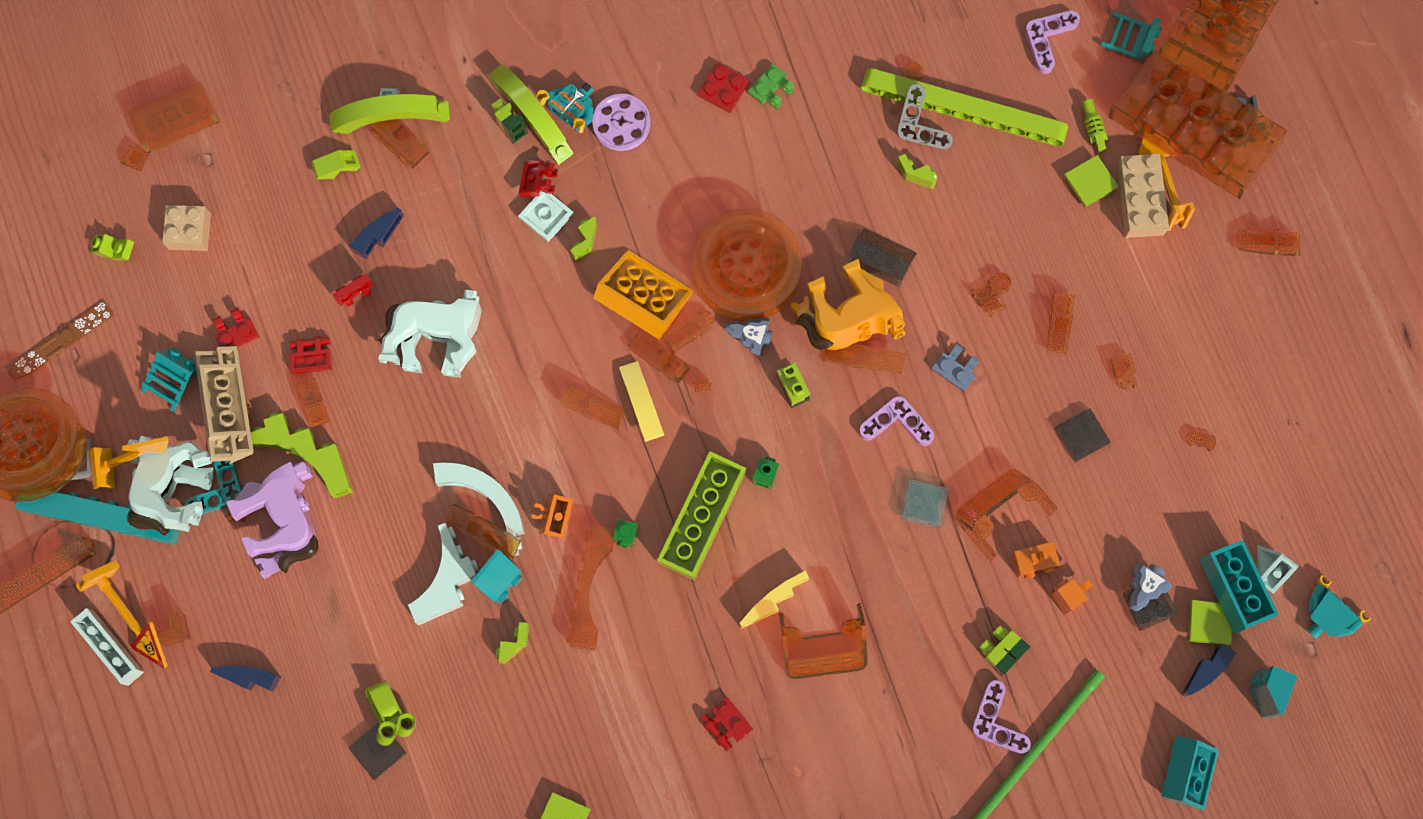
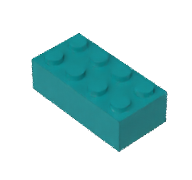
[1199,540,1279,634]

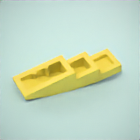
[619,361,664,442]
[740,570,809,629]

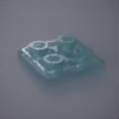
[901,480,949,528]

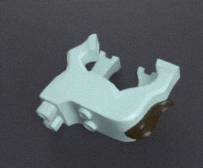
[378,290,482,378]
[127,436,215,536]

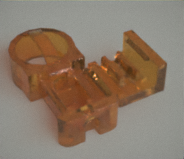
[971,273,1011,317]

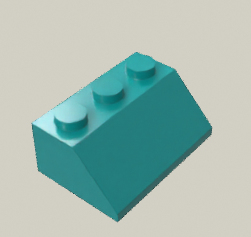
[1249,666,1298,719]
[1161,736,1219,811]

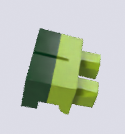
[492,99,528,144]
[776,362,810,408]
[979,626,1031,676]

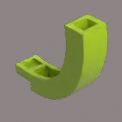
[487,64,574,165]
[330,94,450,134]

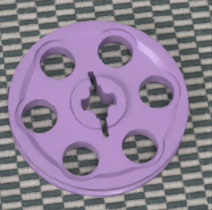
[592,94,650,151]

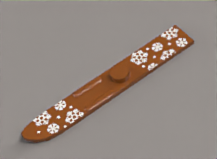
[8,301,115,378]

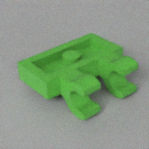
[748,64,794,109]

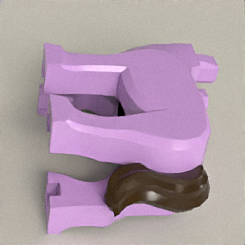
[226,461,319,579]

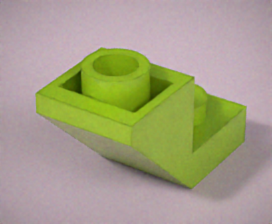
[311,150,361,179]
[897,154,937,189]
[570,217,597,261]
[90,234,134,261]
[496,622,529,664]

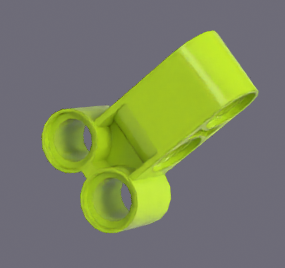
[365,681,416,746]

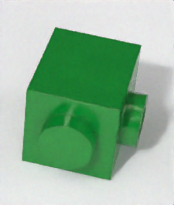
[752,457,779,490]
[613,519,638,548]

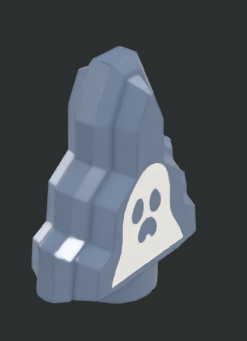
[724,317,773,356]
[1129,563,1172,612]

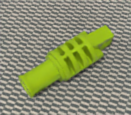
[1081,99,1108,153]

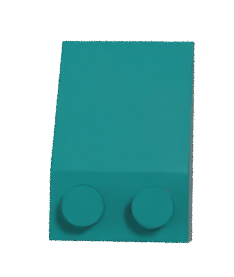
[471,549,523,604]

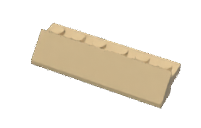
[194,346,254,464]

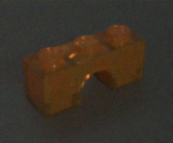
[370,119,429,168]

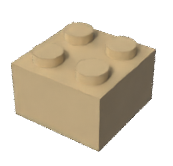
[162,205,211,251]

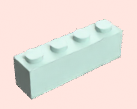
[71,608,144,686]

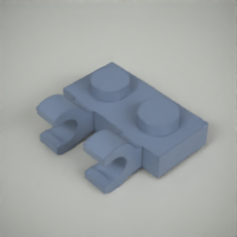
[931,344,979,392]

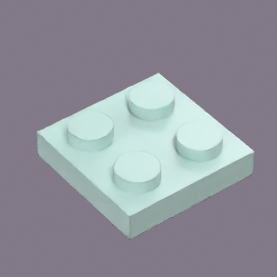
[518,191,574,242]

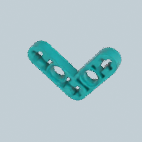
[184,461,242,515]

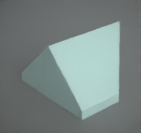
[1257,545,1299,594]

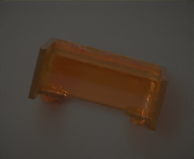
[956,470,1058,562]
[779,603,868,679]

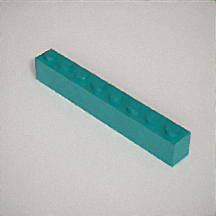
[15,483,180,545]

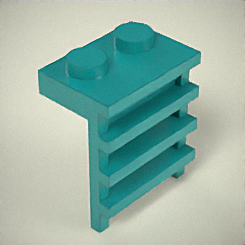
[1101,12,1162,63]
[140,347,197,411]

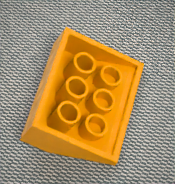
[593,250,694,339]

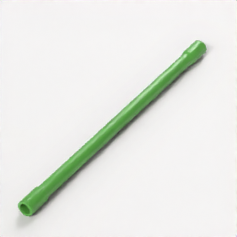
[972,669,1105,819]

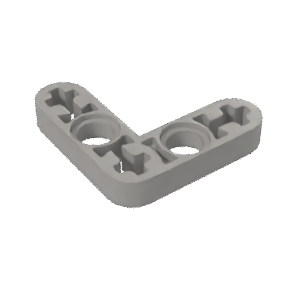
[898,84,953,149]

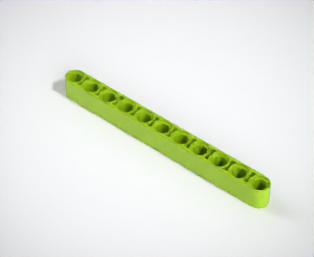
[861,68,1068,146]

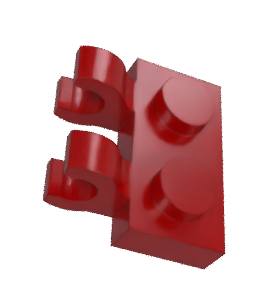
[518,160,558,198]
[332,274,374,307]
[213,308,260,348]

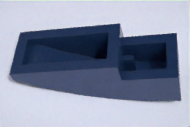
[349,208,404,259]
[1181,644,1237,697]
[210,666,281,692]

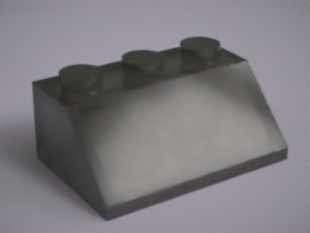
[847,228,917,288]

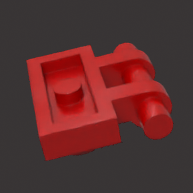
[289,336,332,374]
[700,697,753,751]

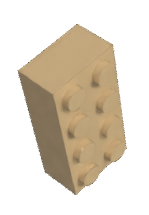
[1116,154,1169,238]

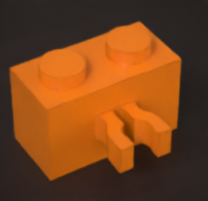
[530,494,573,539]
[1011,541,1060,579]
[1051,579,1093,615]

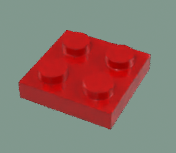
[697,62,750,114]

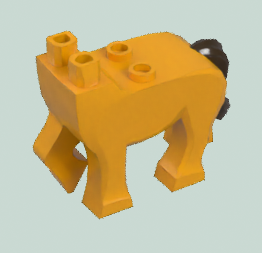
[791,259,905,350]

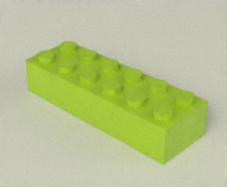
[657,451,746,581]

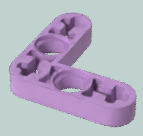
[1025,11,1080,74]
[859,397,934,446]
[972,680,1031,754]

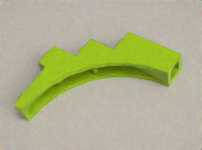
[251,412,354,499]

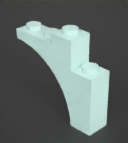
[408,523,480,625]

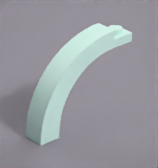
[433,463,525,556]

